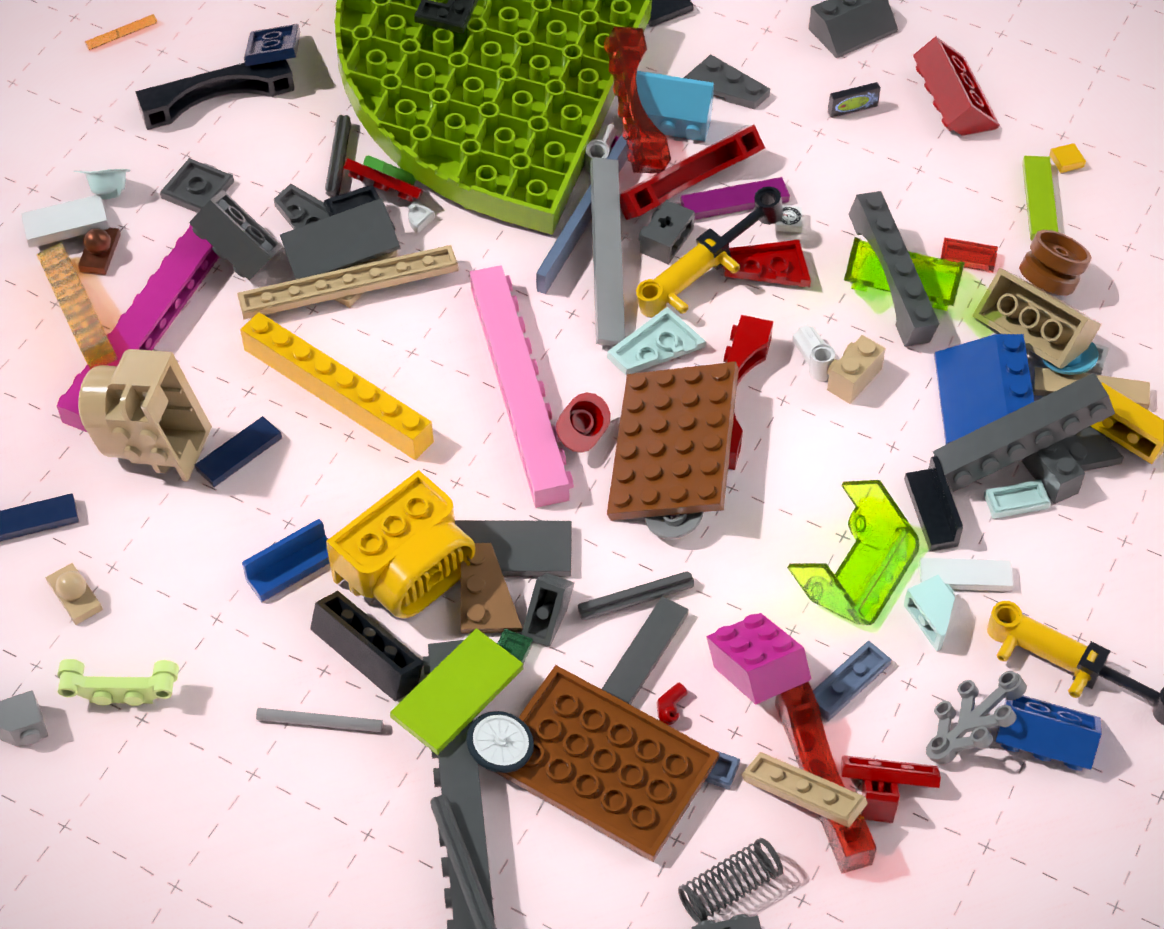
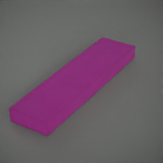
[680,177,790,220]

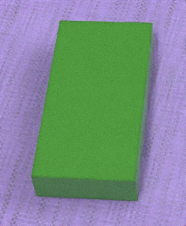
[363,155,416,186]

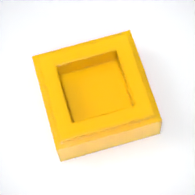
[1049,143,1086,173]

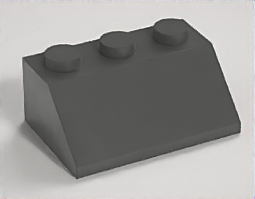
[808,0,898,59]
[189,190,283,281]

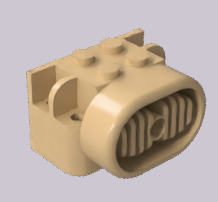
[78,349,212,481]

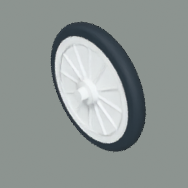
[466,711,534,773]

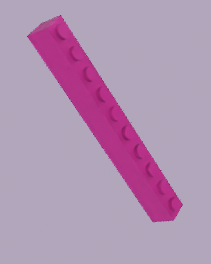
[56,225,220,433]

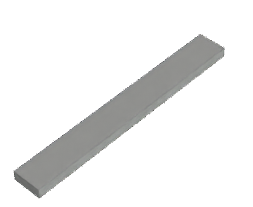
[590,157,625,346]

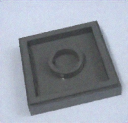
[160,158,234,213]

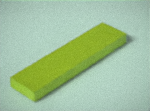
[1022,156,1058,240]

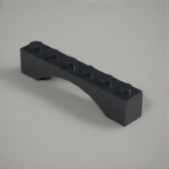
[135,59,295,130]

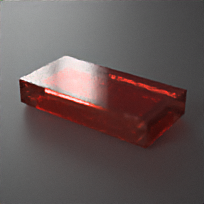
[939,237,998,273]

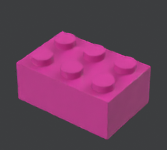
[706,612,812,705]

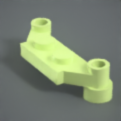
[57,659,179,706]

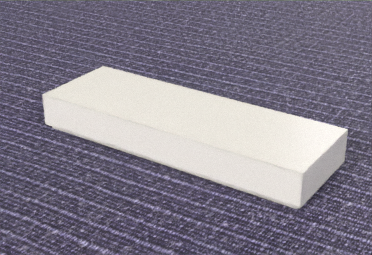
[919,557,1013,592]

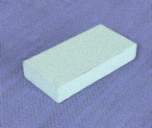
[983,479,1051,519]

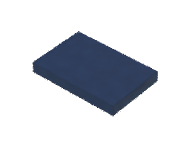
[244,23,301,66]

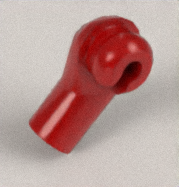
[657,682,688,725]

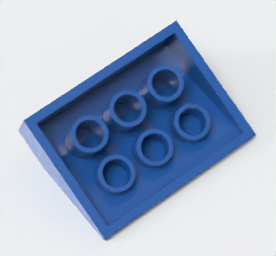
[934,334,1034,445]

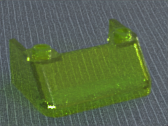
[844,237,965,311]
[787,480,919,625]

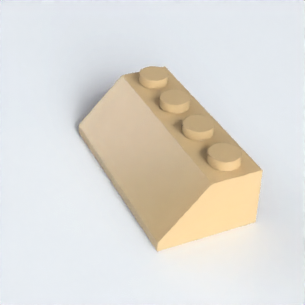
[972,268,1102,369]

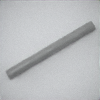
[256,708,383,733]

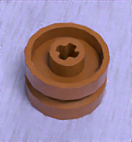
[1019,230,1092,296]

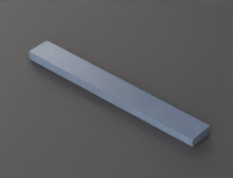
[536,129,634,294]

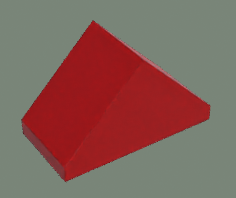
[861,780,900,823]

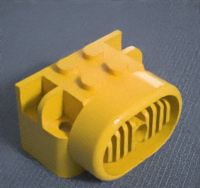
[326,470,475,619]

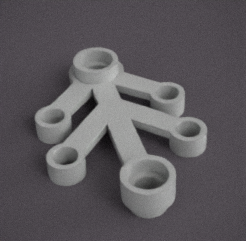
[926,671,1027,765]

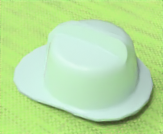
[73,168,131,200]

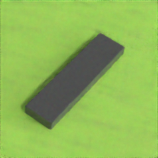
[602,596,689,705]

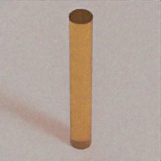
[85,14,157,50]

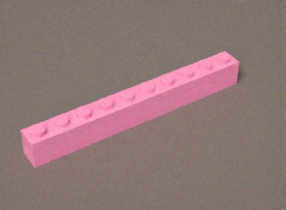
[470,265,574,508]

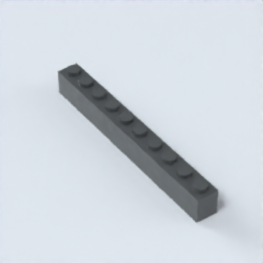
[423,640,495,929]

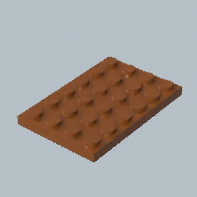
[606,362,739,520]
[495,665,719,862]

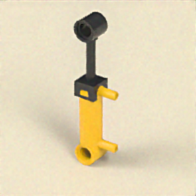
[636,186,783,318]
[987,601,1164,725]

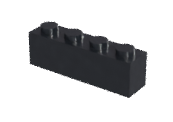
[310,591,424,702]

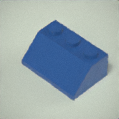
[996,695,1102,771]

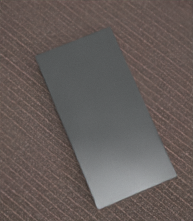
[280,198,401,279]
[455,520,572,577]

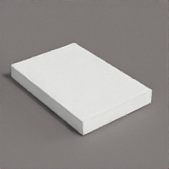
[21,194,109,248]

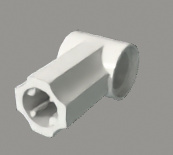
[792,324,836,381]

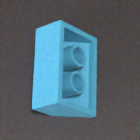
[630,71,714,142]

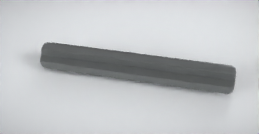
[325,115,351,197]
[578,571,694,620]

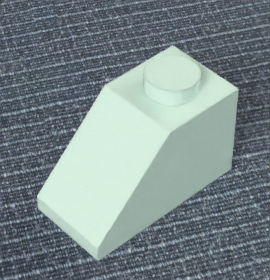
[903,575,955,652]

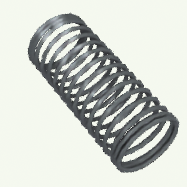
[678,837,783,923]

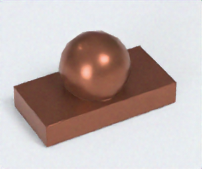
[78,227,121,275]

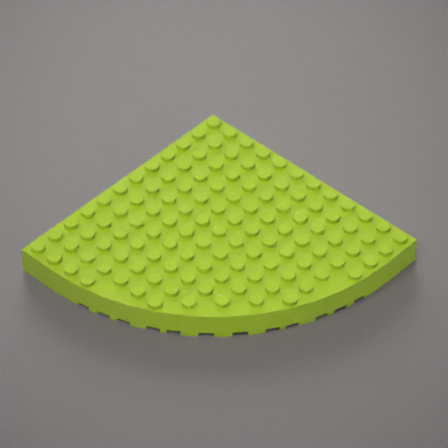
[334,0,652,235]

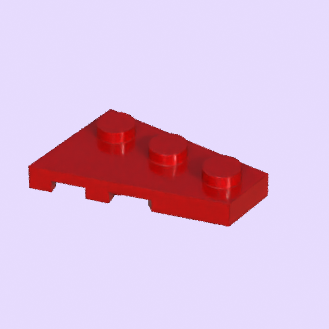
[344,158,424,202]
[722,240,811,288]

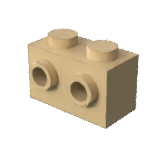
[827,335,886,404]

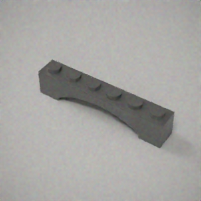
[848,191,940,347]

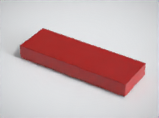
[841,755,941,788]

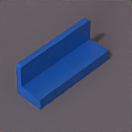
[242,519,330,603]

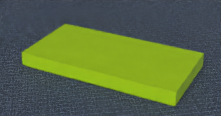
[390,628,524,755]

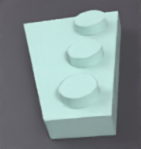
[607,307,707,375]

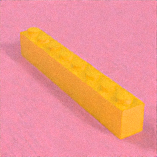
[240,312,434,460]

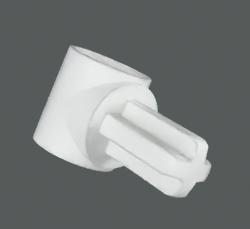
[584,124,617,173]

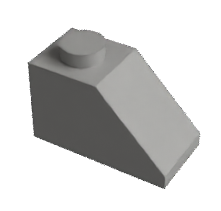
[0,690,48,747]

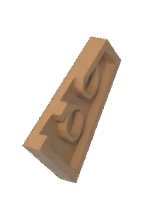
[461,543,523,633]

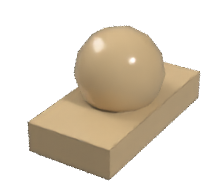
[45,563,103,625]

